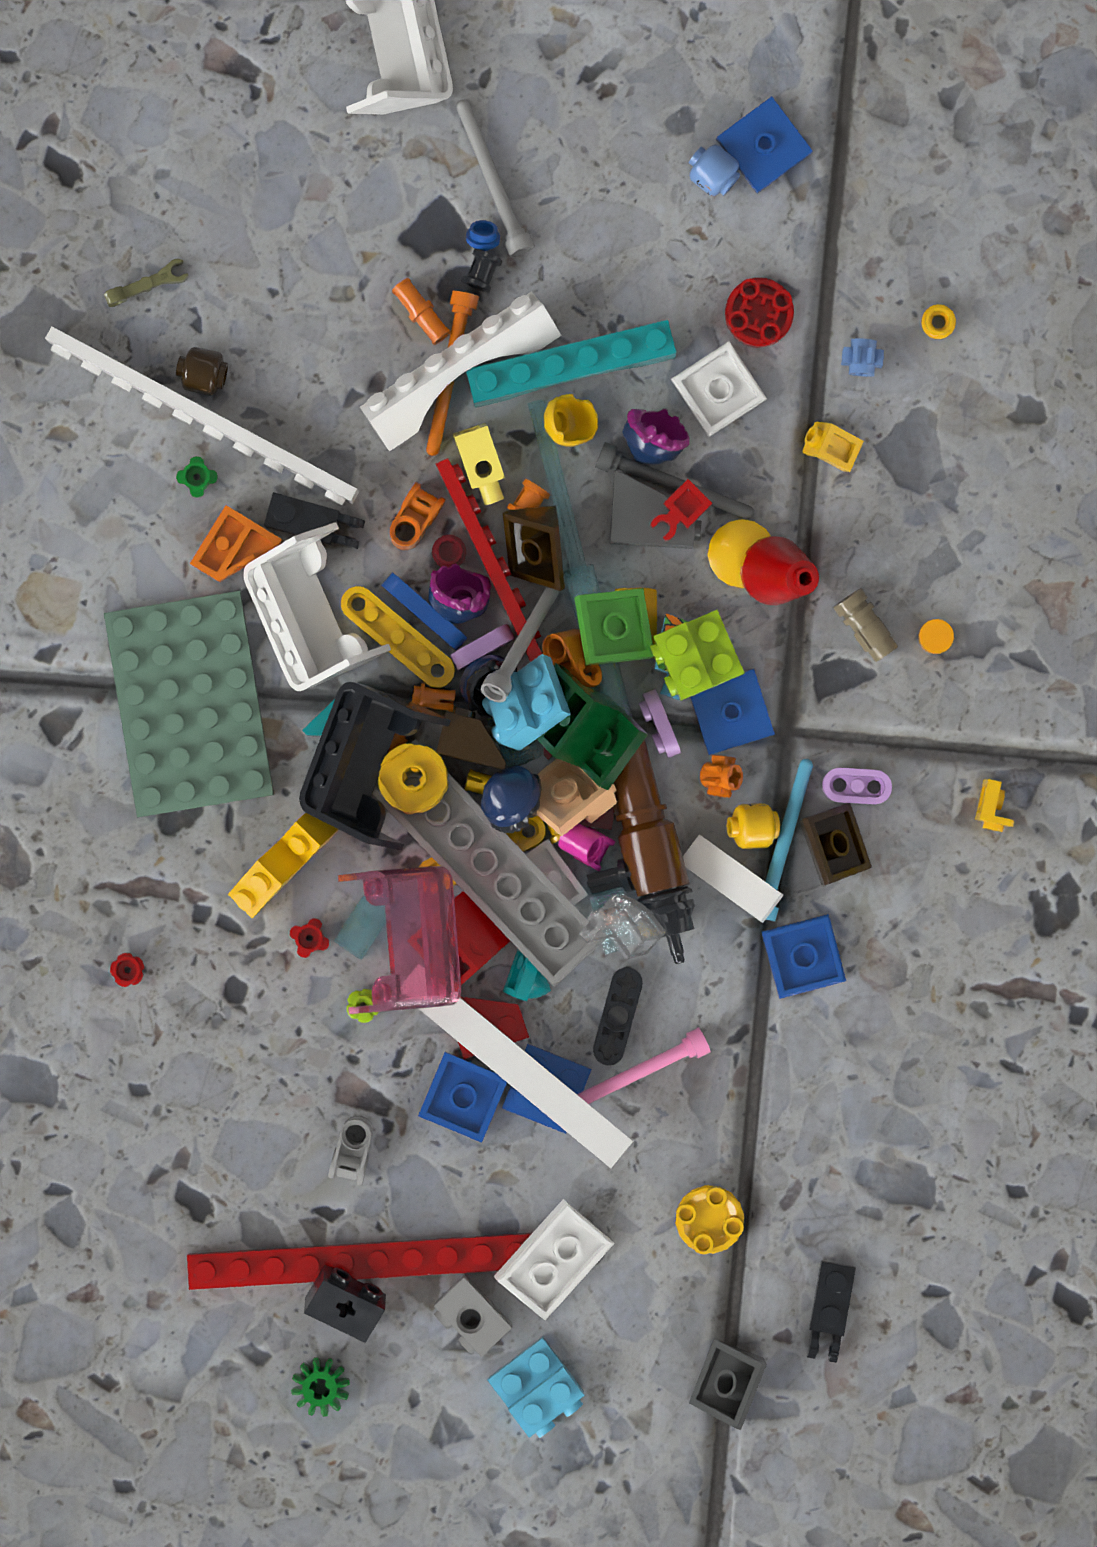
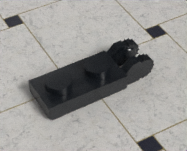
[264,492,365,549]
[807,1260,856,1363]

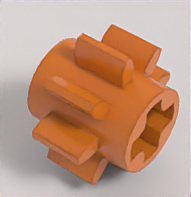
[700,755,743,798]

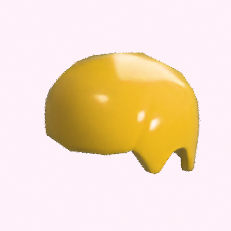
[543,394,598,447]

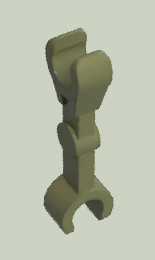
[104,259,189,307]

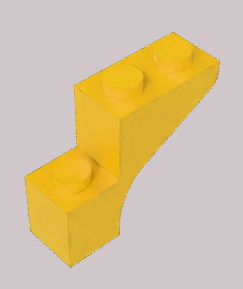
[228,813,339,918]

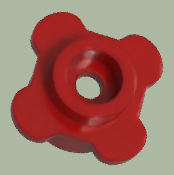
[290,918,329,958]

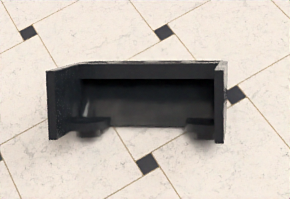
[299,682,451,851]

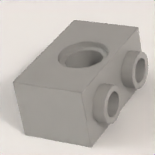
[434,1274,512,1357]

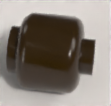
[176,347,228,395]

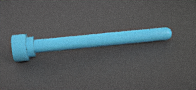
[750,759,813,922]

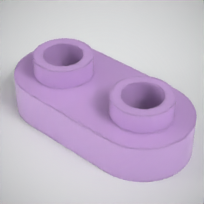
[639,689,681,758]
[822,768,892,805]

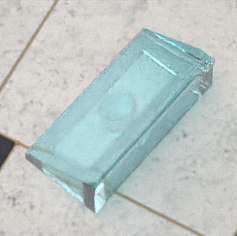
[334,883,400,960]

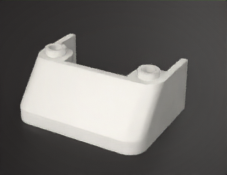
[345,0,453,115]
[244,522,391,691]

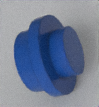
[466,220,500,251]

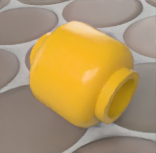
[726,803,780,849]

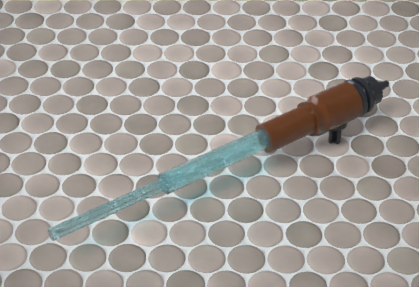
[527,400,695,964]

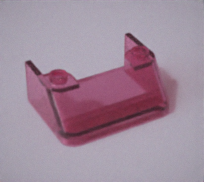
[338,866,461,1014]

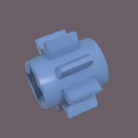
[841,338,884,377]

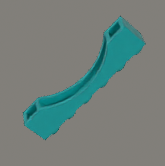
[466,320,676,408]

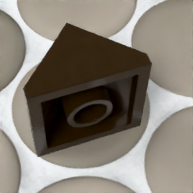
[503,505,565,591]
[799,803,872,885]

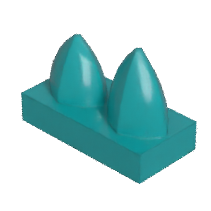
[503,949,551,1002]

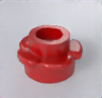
[110,953,144,987]

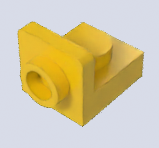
[802,422,864,472]
[975,779,1014,832]

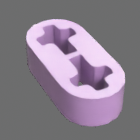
[450,624,515,671]

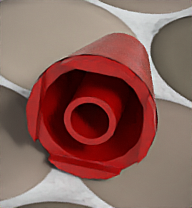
[740,536,819,605]

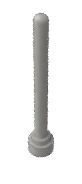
[457,100,535,257]
[481,571,567,703]

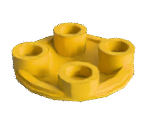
[707,519,771,589]
[675,1185,744,1254]

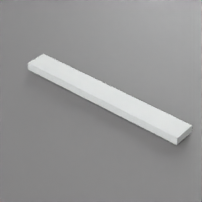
[397,964,634,1169]

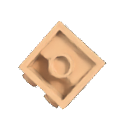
[537,759,617,836]

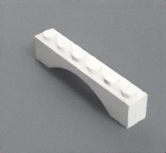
[360,291,562,451]

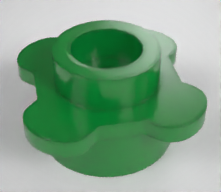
[176,456,218,498]

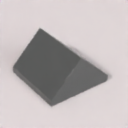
[689,1339,767,1430]

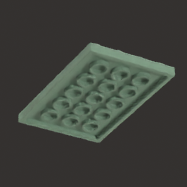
[104,591,274,818]

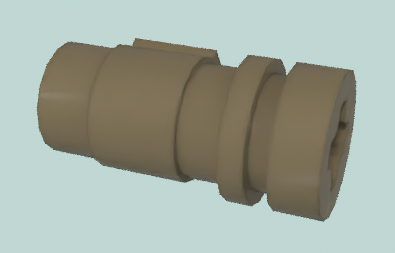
[833,588,898,662]

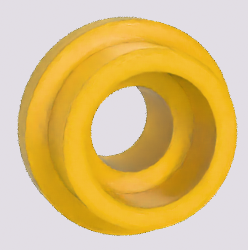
[921,304,956,339]

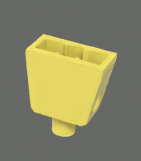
[453,423,505,505]

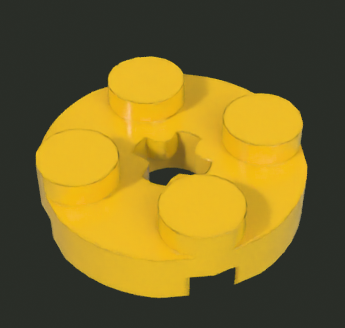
[378,744,448,814]

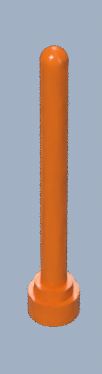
[426,291,479,456]

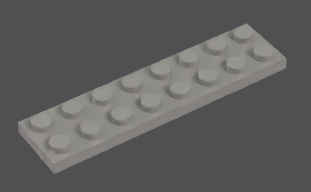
[372,739,605,987]

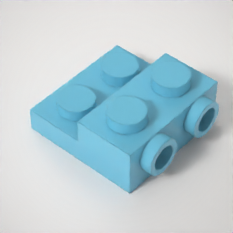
[482,654,571,751]
[487,1336,585,1438]

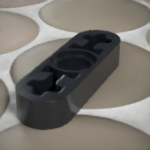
[593,967,643,1066]

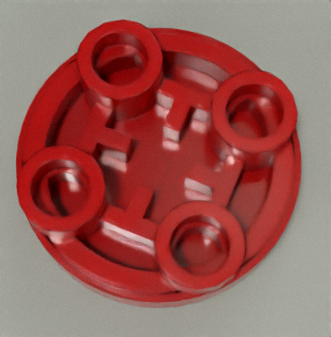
[725,277,794,348]

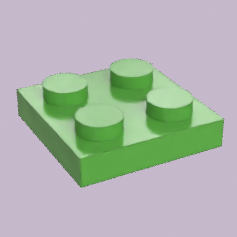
[574,588,654,666]

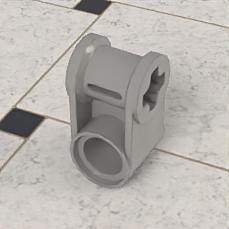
[328,1116,373,1186]

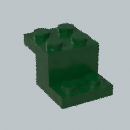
[537,663,648,790]

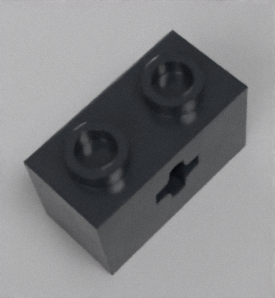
[304,1265,386,1343]

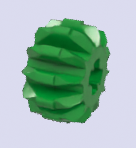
[291,1356,350,1417]

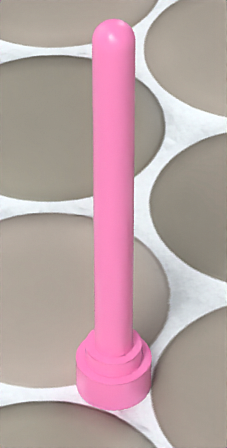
[577,1027,711,1104]

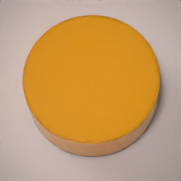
[918,619,954,654]

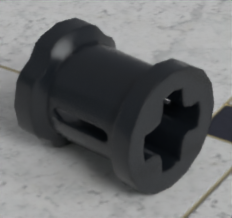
[461,249,503,293]

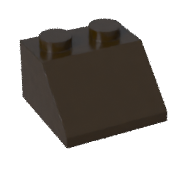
[436,707,507,770]

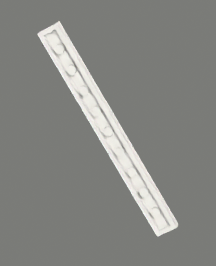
[45,326,359,505]

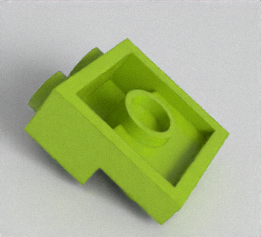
[650,610,745,701]

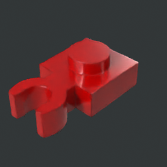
[650,479,713,542]

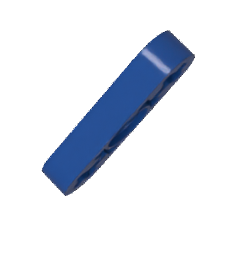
[381,572,467,651]

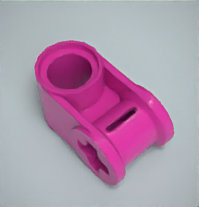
[559,823,616,871]

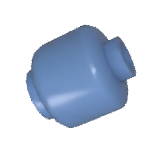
[688,145,741,196]

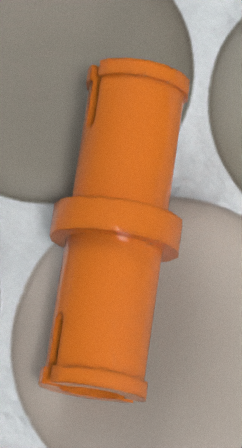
[392,278,451,345]

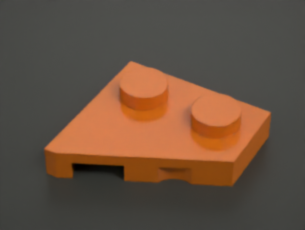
[190,505,283,583]

